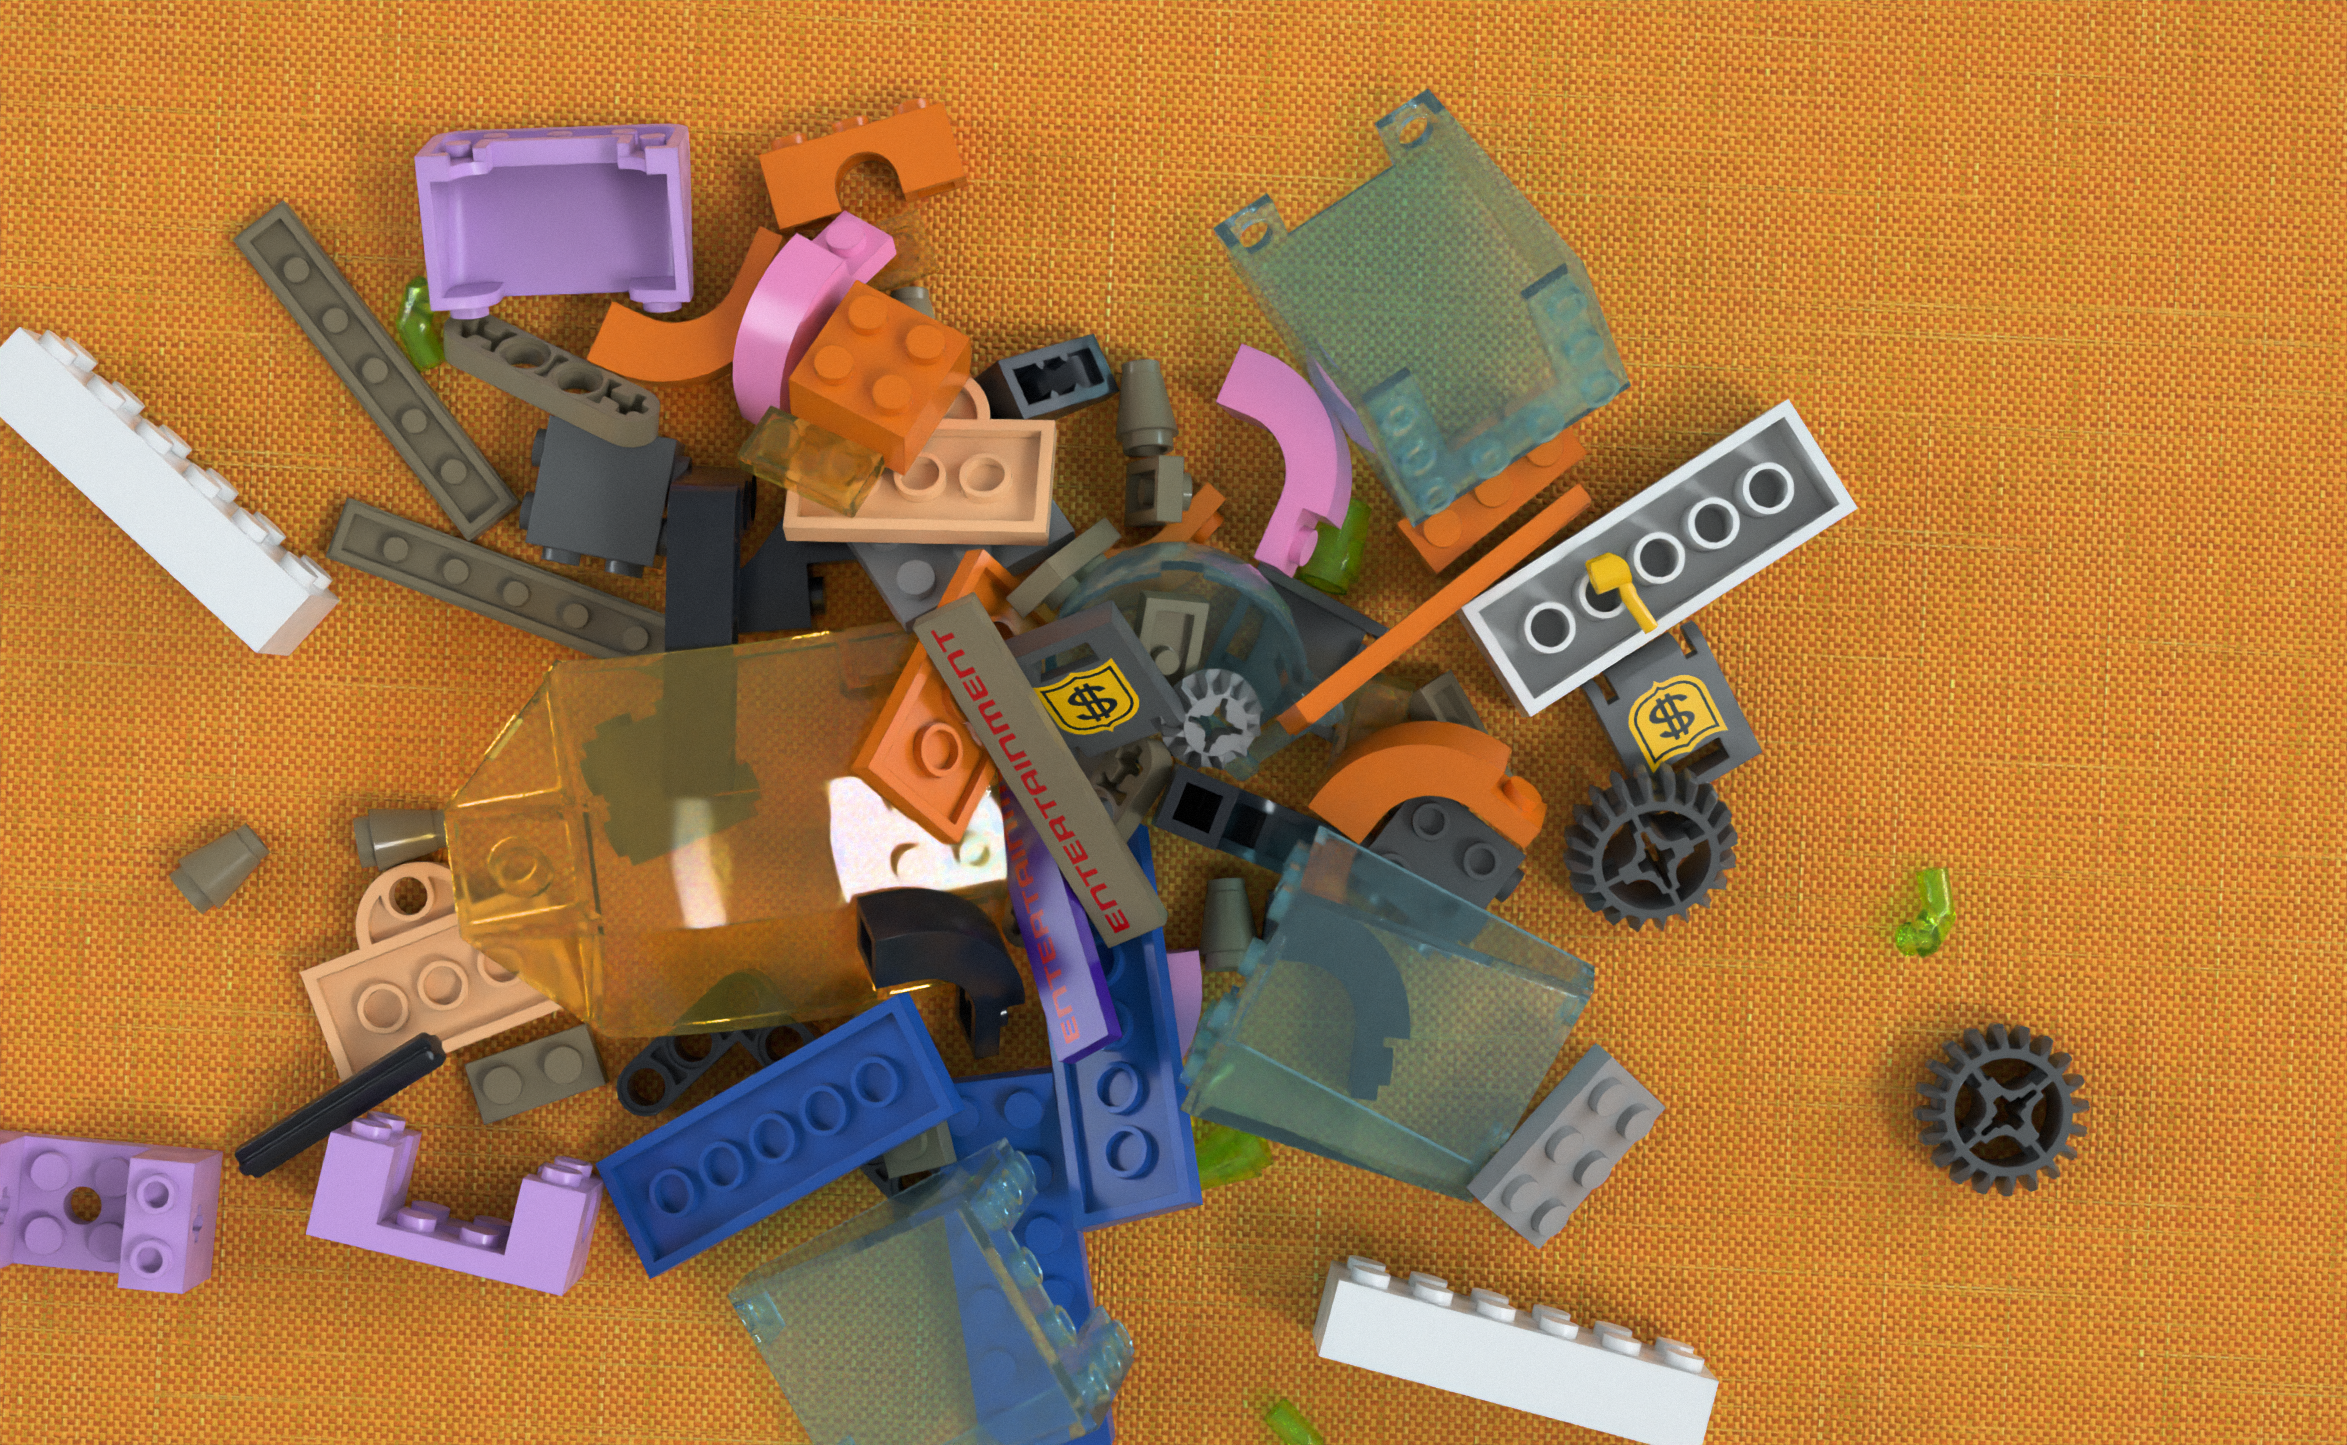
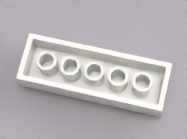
[0,327,340,656]
[1455,399,1858,717]
[1312,1255,1719,1445]

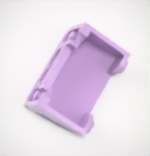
[414,124,694,319]

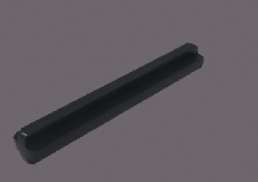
[234,1032,446,1178]

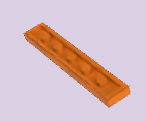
[1276,483,1592,736]

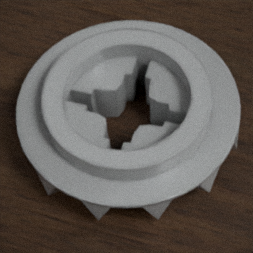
[1160,668,1264,771]

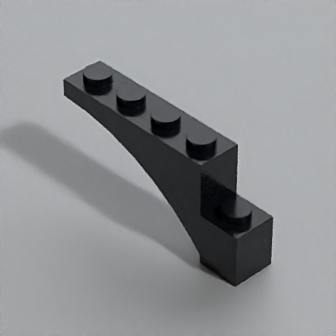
[738,517,859,635]

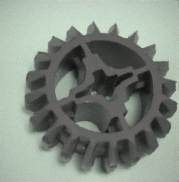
[1563,761,1738,932]
[1913,1022,2090,1196]

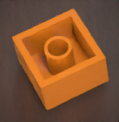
[788,280,971,476]

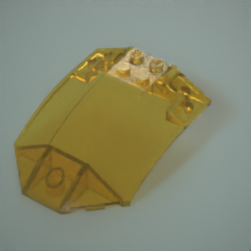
[442,620,1008,1038]

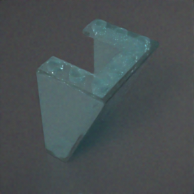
[1213,89,1631,528]
[1178,825,1595,1203]
[727,1137,1134,1445]

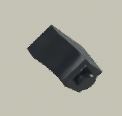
[974,333,1120,421]

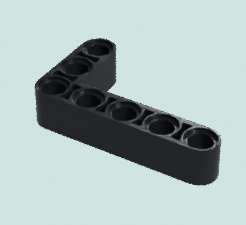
[662,466,757,802]
[616,966,946,1215]

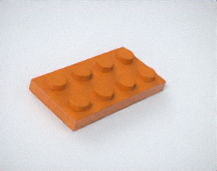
[851,549,1060,844]

